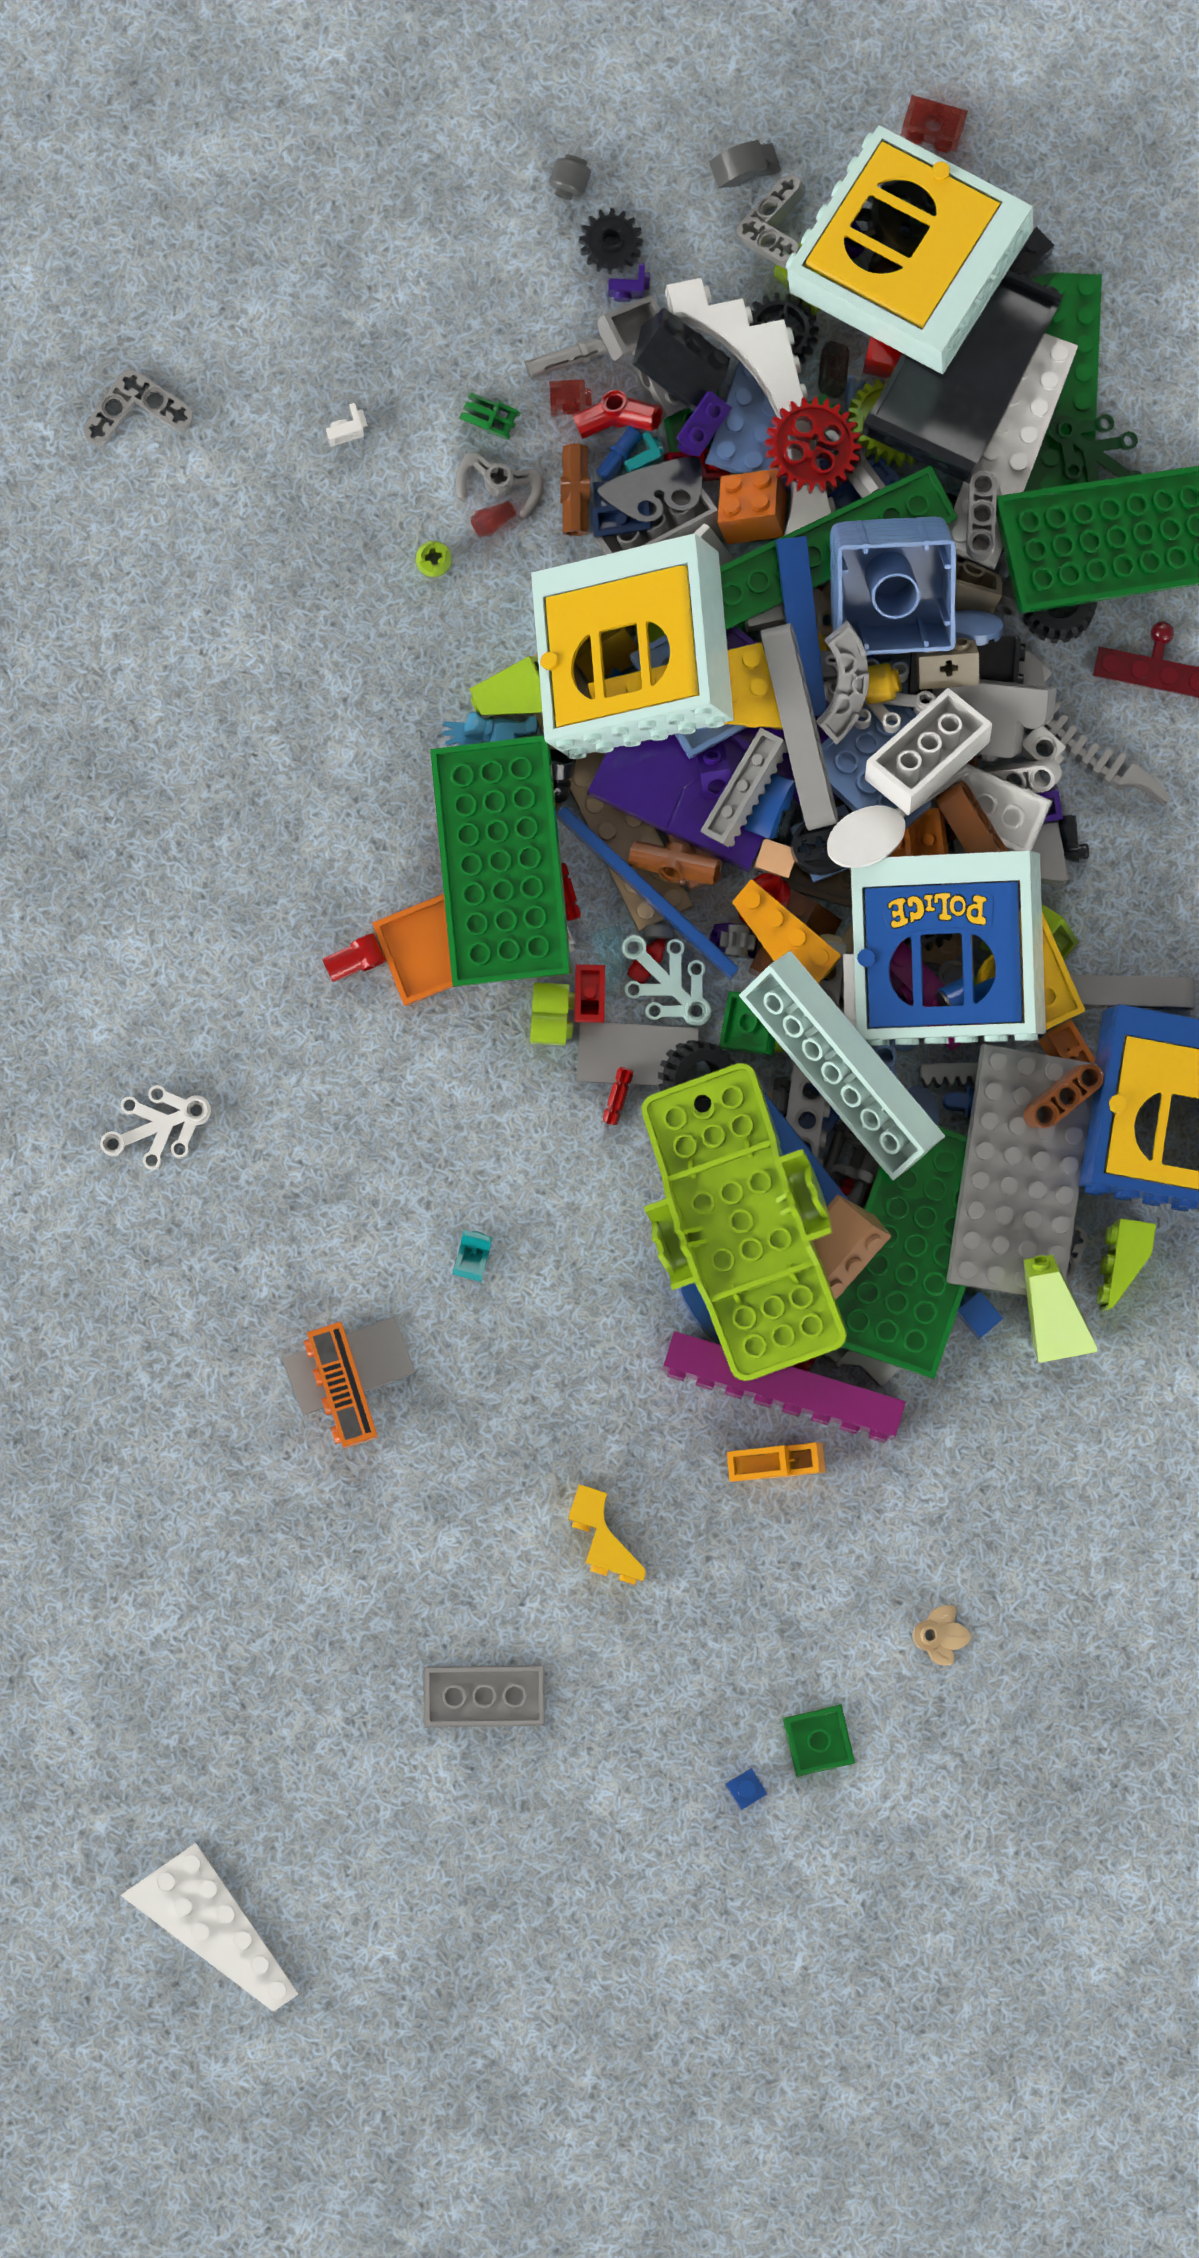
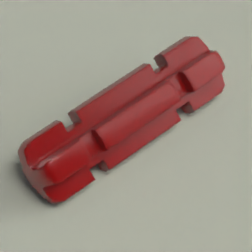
[561,863,581,921]
[603,1067,633,1125]

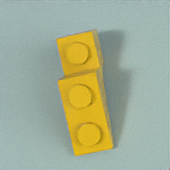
[568,1484,646,1585]

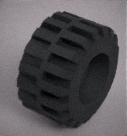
[1023,602,1097,643]
[658,1040,736,1113]

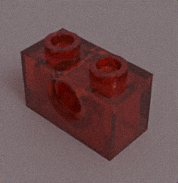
[900,95,968,153]

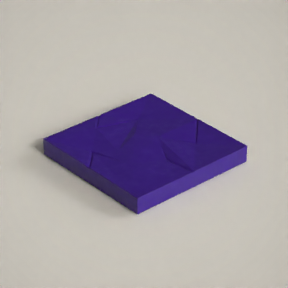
[587,634,765,873]

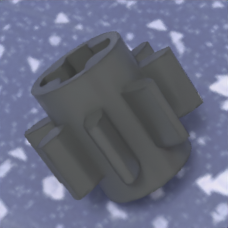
[720,925,756,958]

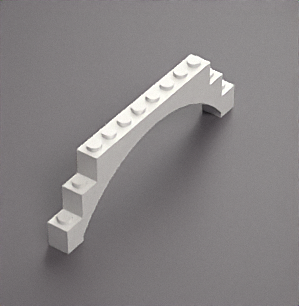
[665,278,835,632]

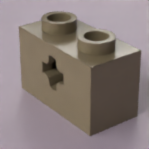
[916,638,979,690]

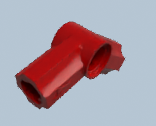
[572,390,663,439]

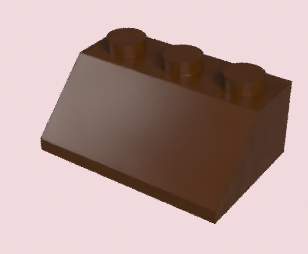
[749,889,842,977]

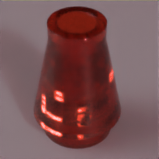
[470,500,516,538]

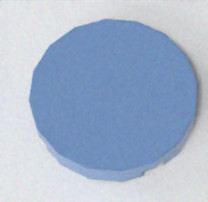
[955,610,1003,646]

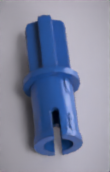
[596,426,643,481]

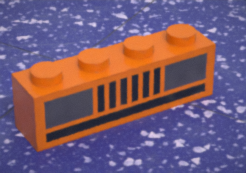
[303,1321,378,1449]

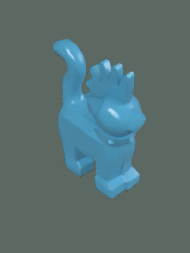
[442,711,537,746]

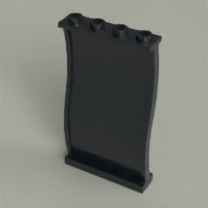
[862,256,1063,484]

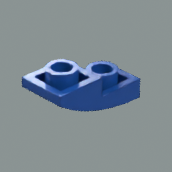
[744,773,796,839]

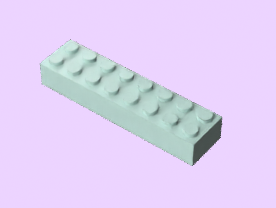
[739,950,945,1180]

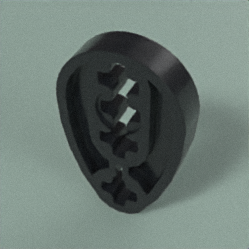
[791,815,846,876]

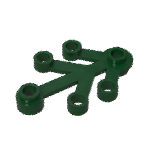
[1049,414,1142,482]

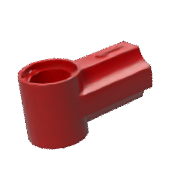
[322,933,386,983]

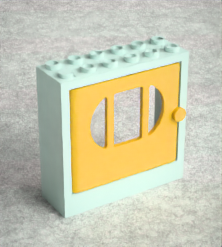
[786,125,1033,374]
[531,533,734,759]

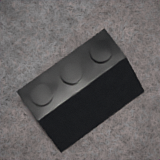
[632,308,730,411]

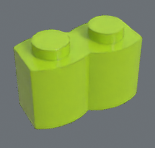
[530,982,575,1046]

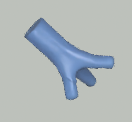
[836,371,865,412]

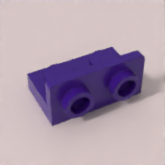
[677,391,732,456]

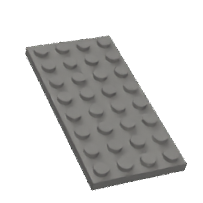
[946,1044,1097,1296]

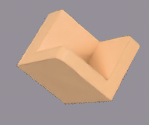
[752,839,794,879]

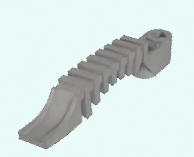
[1019,650,1171,807]

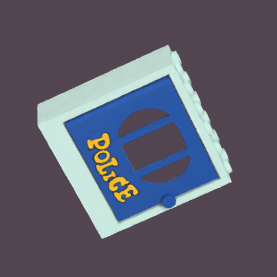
[851,851,1046,1046]

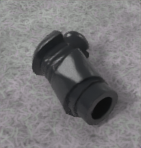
[1058,815,1089,863]

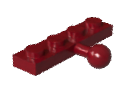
[1093,621,1199,698]

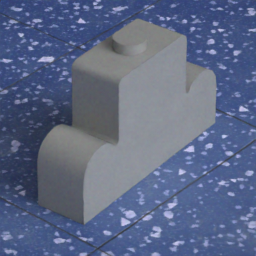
[932,679,1056,761]

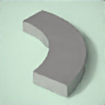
[816,620,869,745]

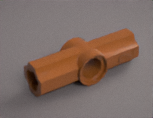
[560,444,590,536]
[628,841,722,885]

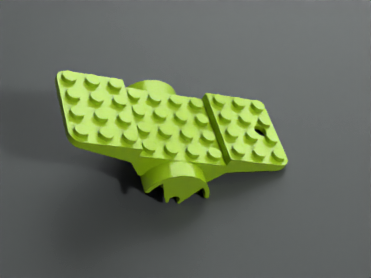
[641,1063,847,1381]

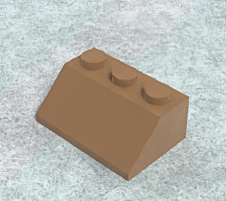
[813,1195,891,1300]

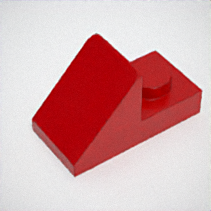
[574,964,605,1023]

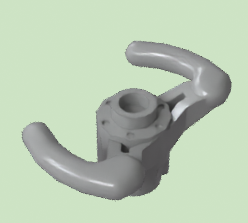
[455,452,543,518]

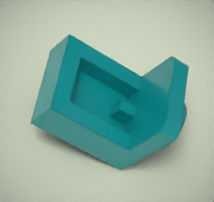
[625,431,664,473]
[452,1230,492,1282]

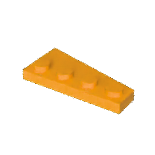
[732,879,843,985]

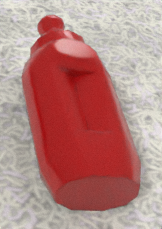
[627,939,667,984]

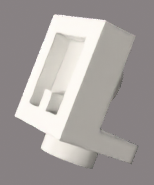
[326,402,367,447]

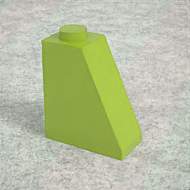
[469,656,542,716]

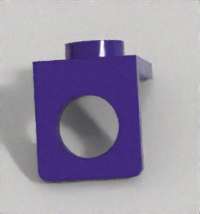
[696,745,731,800]

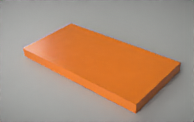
[372,894,570,1006]

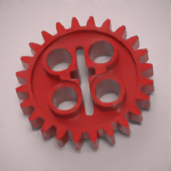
[764,396,862,494]

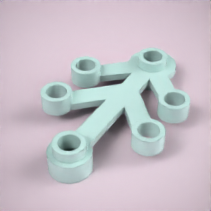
[621,935,711,1026]

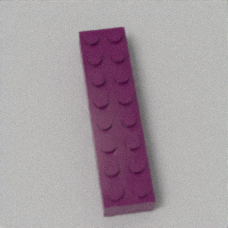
[662,1331,906,1443]

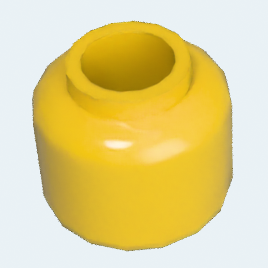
[865,663,901,704]

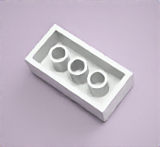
[865,688,992,815]

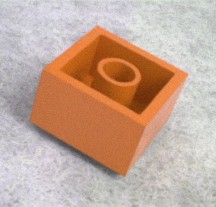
[717,469,787,545]

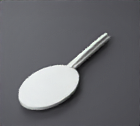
[827,765,969,868]

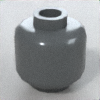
[549,154,591,200]

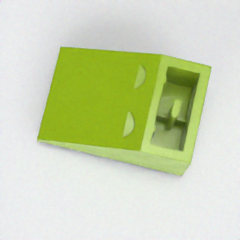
[1096,1218,1156,1312]

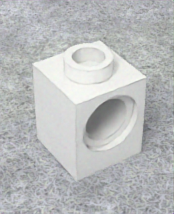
[1021,726,1066,773]

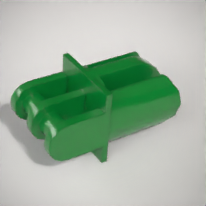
[459,392,521,440]

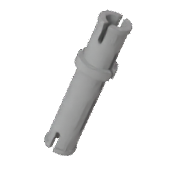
[525,337,609,379]

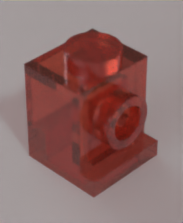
[549,379,592,417]

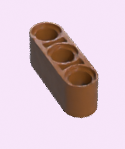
[1024,1064,1104,1129]

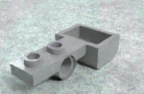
[598,294,689,419]

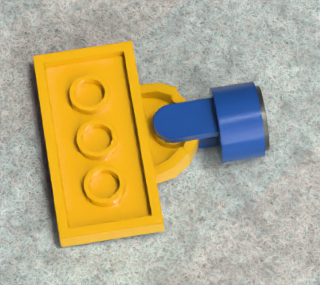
[936,908,1086,1030]

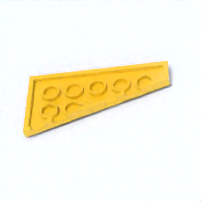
[587,642,783,730]

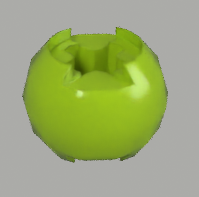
[415,540,452,577]

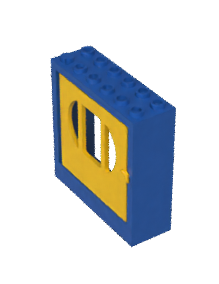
[1078,1004,1199,1212]

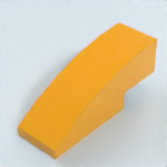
[727,1442,826,1482]

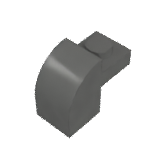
[709,140,782,188]

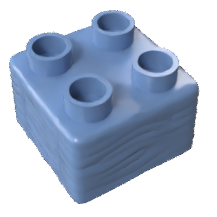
[830,517,956,655]

